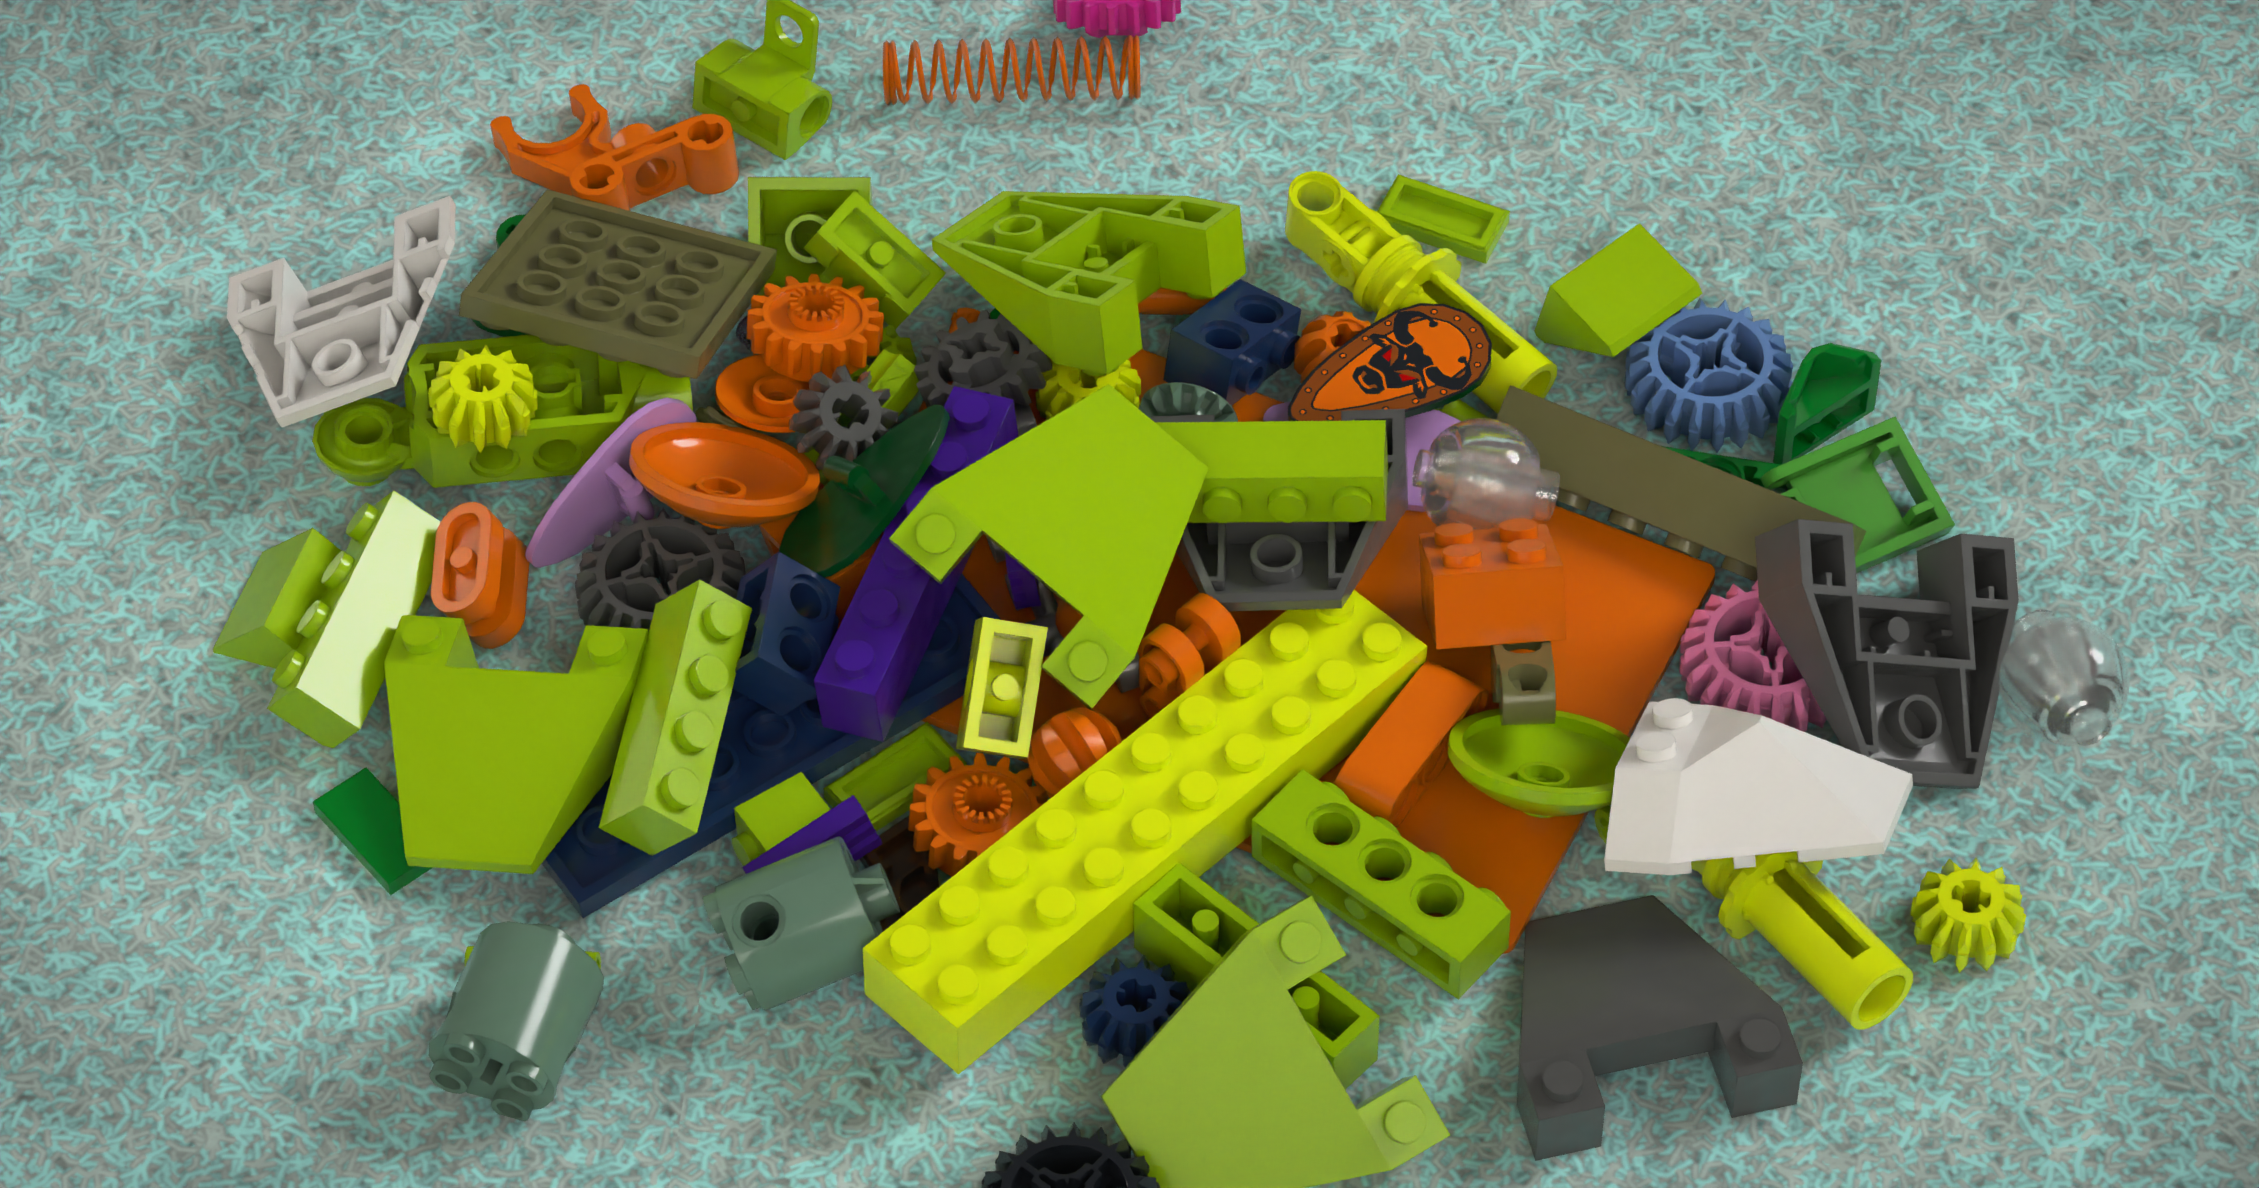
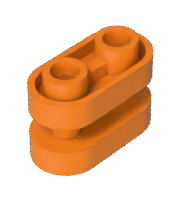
[431,502,530,649]
[1139,593,1241,719]

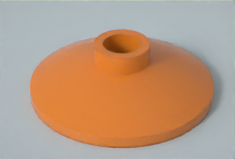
[715,354,810,433]

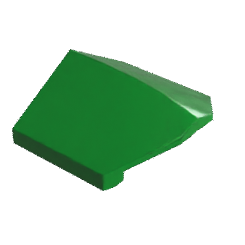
[1773,343,1882,465]

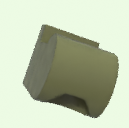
[1491,641,1556,725]

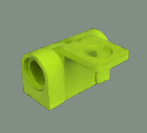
[692,0,833,160]
[803,190,946,330]

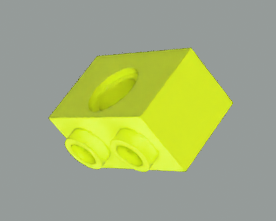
[955,617,1048,759]

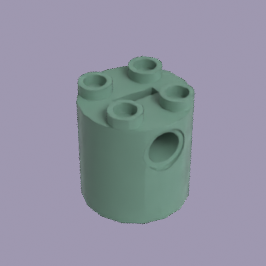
[702,836,900,1010]
[429,921,604,1121]

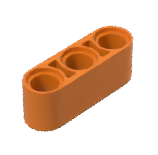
[1334,660,1489,828]

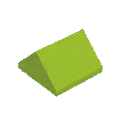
[748,177,873,296]
[1534,223,1703,357]
[213,528,342,669]

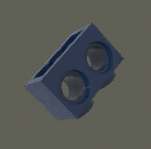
[1163,279,1301,406]
[732,552,841,716]

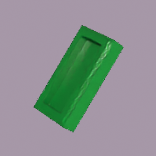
[313,767,433,895]

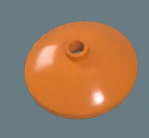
[629,422,820,529]

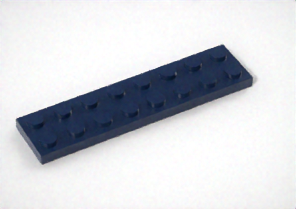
[542,573,1001,918]

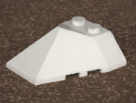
[227,196,456,428]
[1604,698,1913,875]

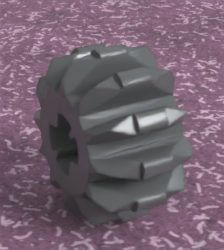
[789,365,899,470]

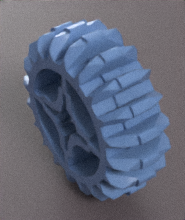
[1624,298,1793,453]

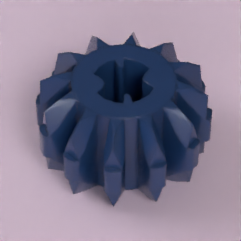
[1079,955,1191,1068]

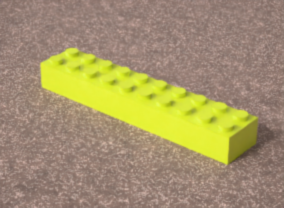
[863,590,1428,1074]

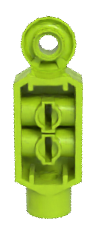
[312,335,693,488]

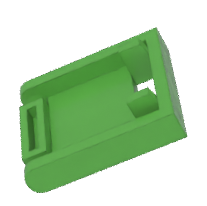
[1761,416,1955,574]

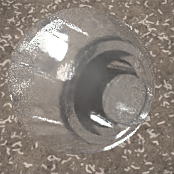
[1412,418,1560,530]
[1998,609,2130,747]

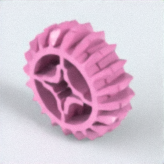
[1679,579,1827,732]

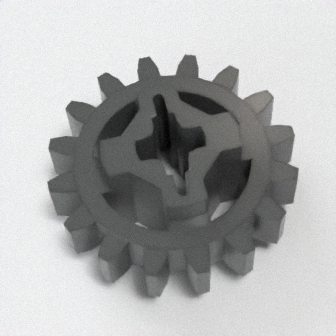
[914,310,1052,408]

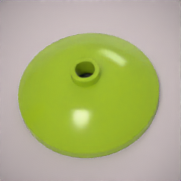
[1447,709,1630,818]

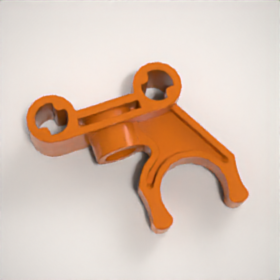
[490,84,739,211]

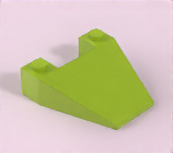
[931,191,1246,376]
[889,384,1209,710]
[384,615,649,874]
[1100,896,1450,1188]

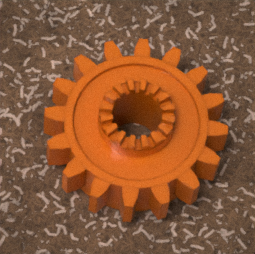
[746,274,884,382]
[908,753,1048,877]

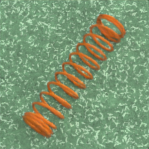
[883,35,1141,105]

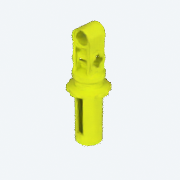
[1285,171,1557,414]
[1691,851,1913,1030]

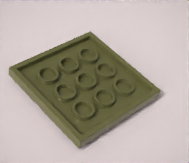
[459,189,777,379]

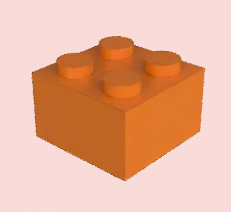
[1419,518,1566,650]

